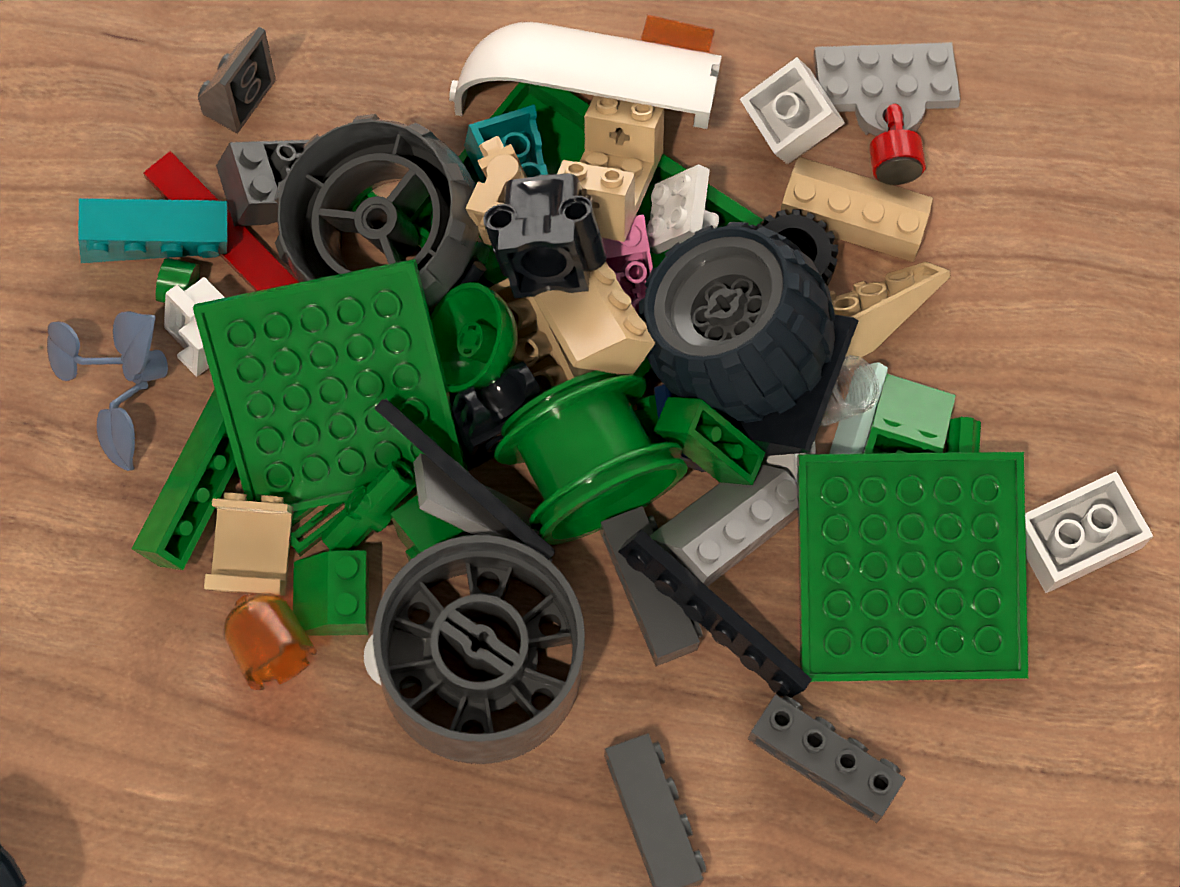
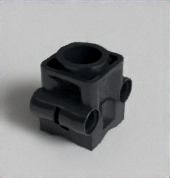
[483,173,607,299]

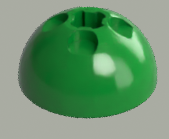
[430,282,518,393]

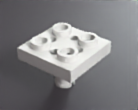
[646,164,719,254]

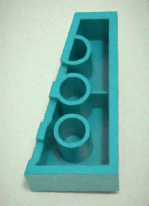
[464,104,548,183]
[78,198,227,263]

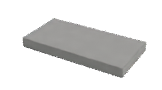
[413,453,552,562]

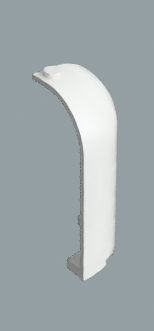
[449,22,721,129]

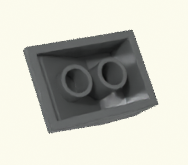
[198,27,276,134]

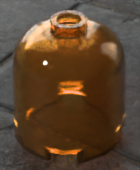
[223,593,317,690]

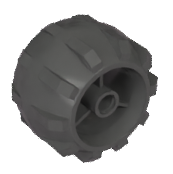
[274,114,490,309]

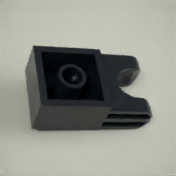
[451,361,540,471]

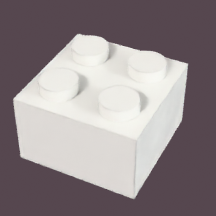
[740,57,845,164]

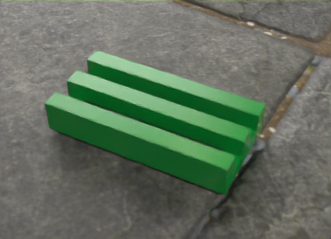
[290,501,346,557]

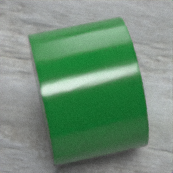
[155,257,200,303]

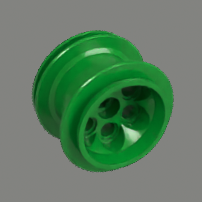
[494,371,688,545]

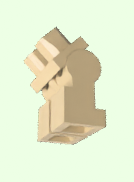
[465,136,527,245]

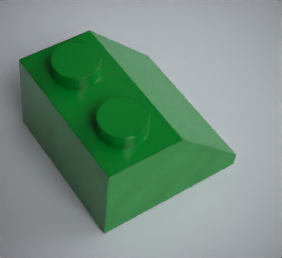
[292,550,369,636]

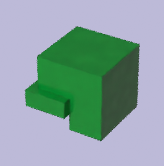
[390,495,473,561]

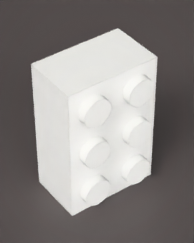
[1025,471,1153,593]

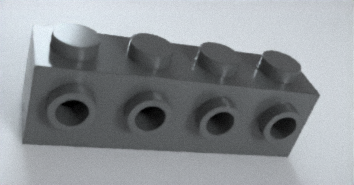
[748,694,906,823]

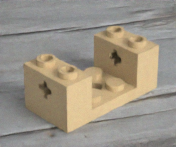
[557,96,664,242]

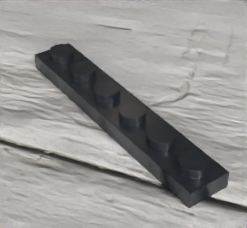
[618,529,812,698]

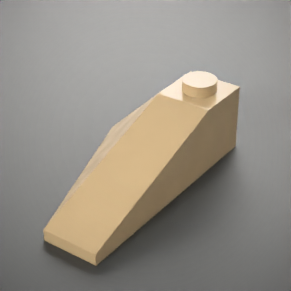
[830,262,950,366]

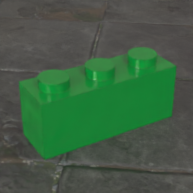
[654,397,766,486]

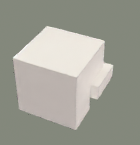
[164,277,225,377]

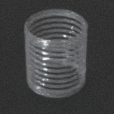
[820,355,879,427]

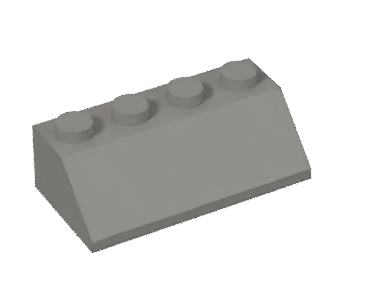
[650,464,798,587]

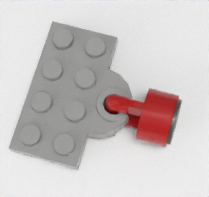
[813,42,960,185]

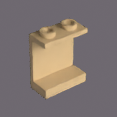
[204,493,293,596]

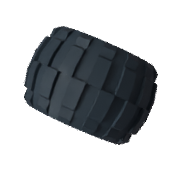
[638,222,835,423]

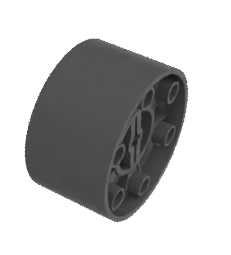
[373,535,585,764]

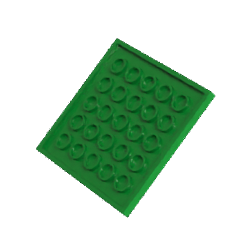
[192,259,468,511]
[797,452,1028,682]

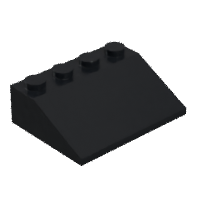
[728,315,858,456]

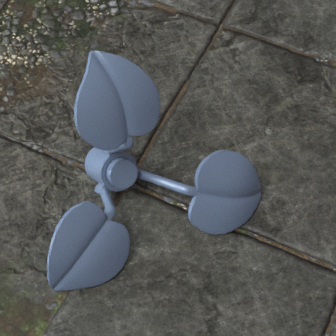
[47,311,168,471]

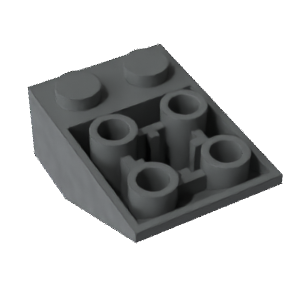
[216,140,309,226]

